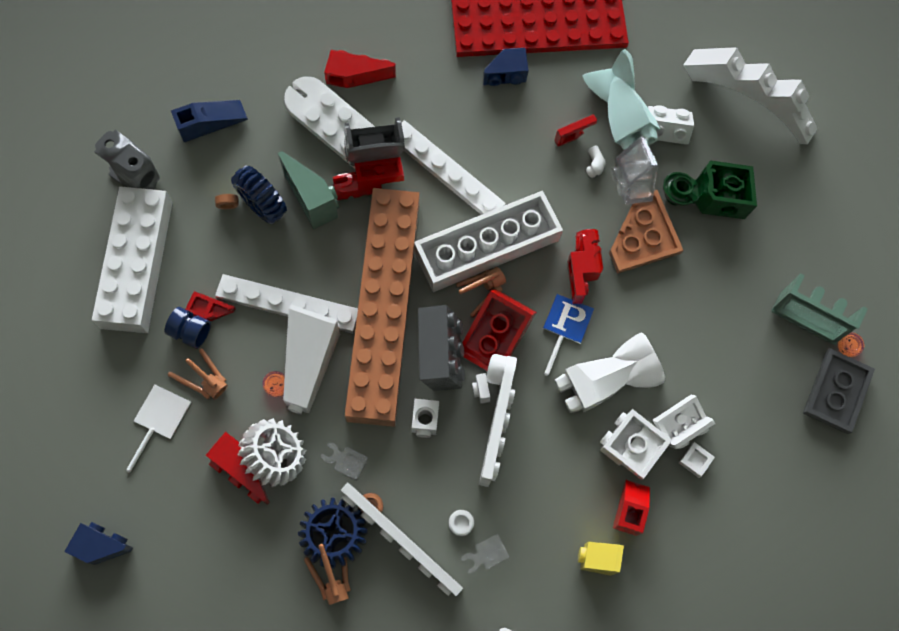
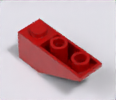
[324,50,396,88]
[206,431,270,505]

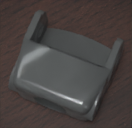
[344,117,405,166]
[94,129,160,190]

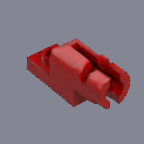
[333,157,404,201]
[567,229,603,304]

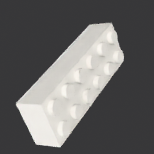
[92,186,173,333]
[414,190,563,292]

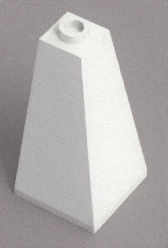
[283,304,340,414]

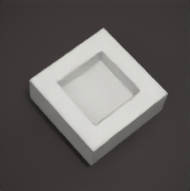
[472,373,490,404]
[679,442,715,478]

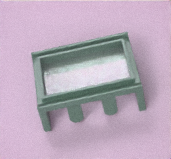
[771,273,868,345]

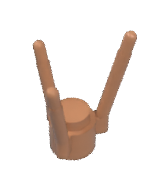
[456,267,506,317]
[168,348,228,400]
[304,544,351,605]

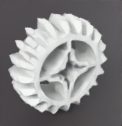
[238,418,307,487]

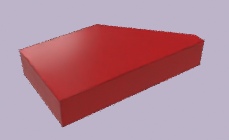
[554,114,597,147]
[185,291,236,321]

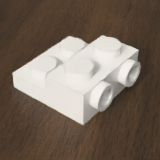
[600,409,672,480]

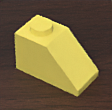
[578,542,624,576]

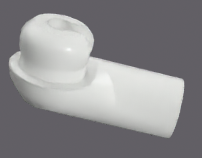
[586,145,606,178]

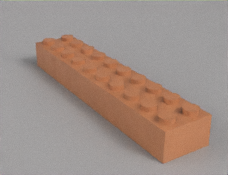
[345,188,420,427]

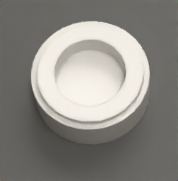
[449,510,474,536]

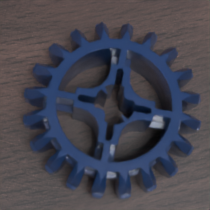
[231,165,287,224]
[298,498,368,569]

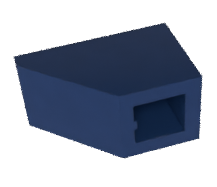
[483,48,529,86]
[64,522,133,565]

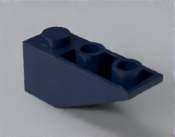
[171,100,248,142]

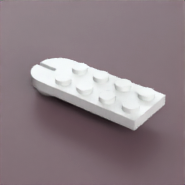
[284,77,375,169]
[479,354,517,487]

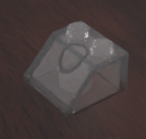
[611,136,658,205]

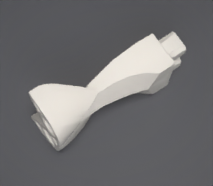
[555,333,665,413]

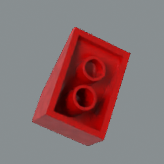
[462,289,537,371]

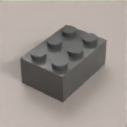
[418,305,465,391]

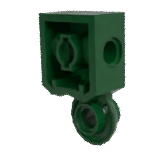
[663,160,757,219]

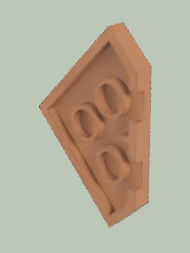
[609,190,684,274]

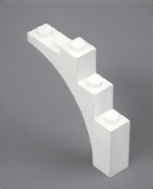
[683,48,818,144]

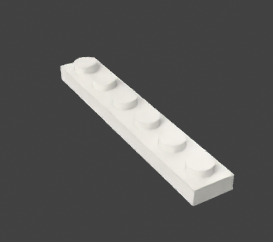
[402,120,506,215]
[215,274,358,334]
[341,482,463,596]

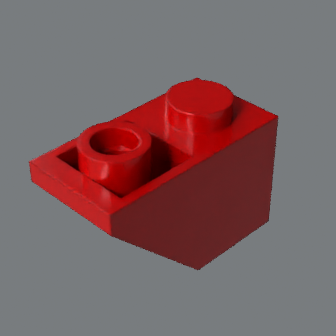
[613,480,650,536]

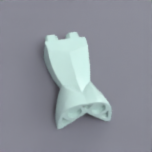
[582,49,660,155]

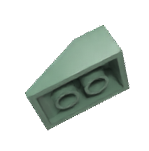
[278,151,339,229]

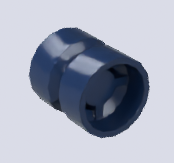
[164,306,211,349]

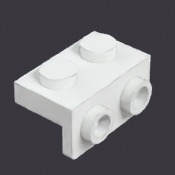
[648,106,694,145]
[653,394,715,449]

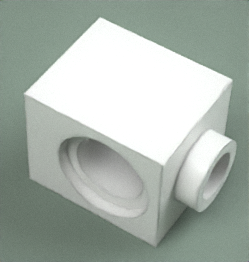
[412,399,439,438]

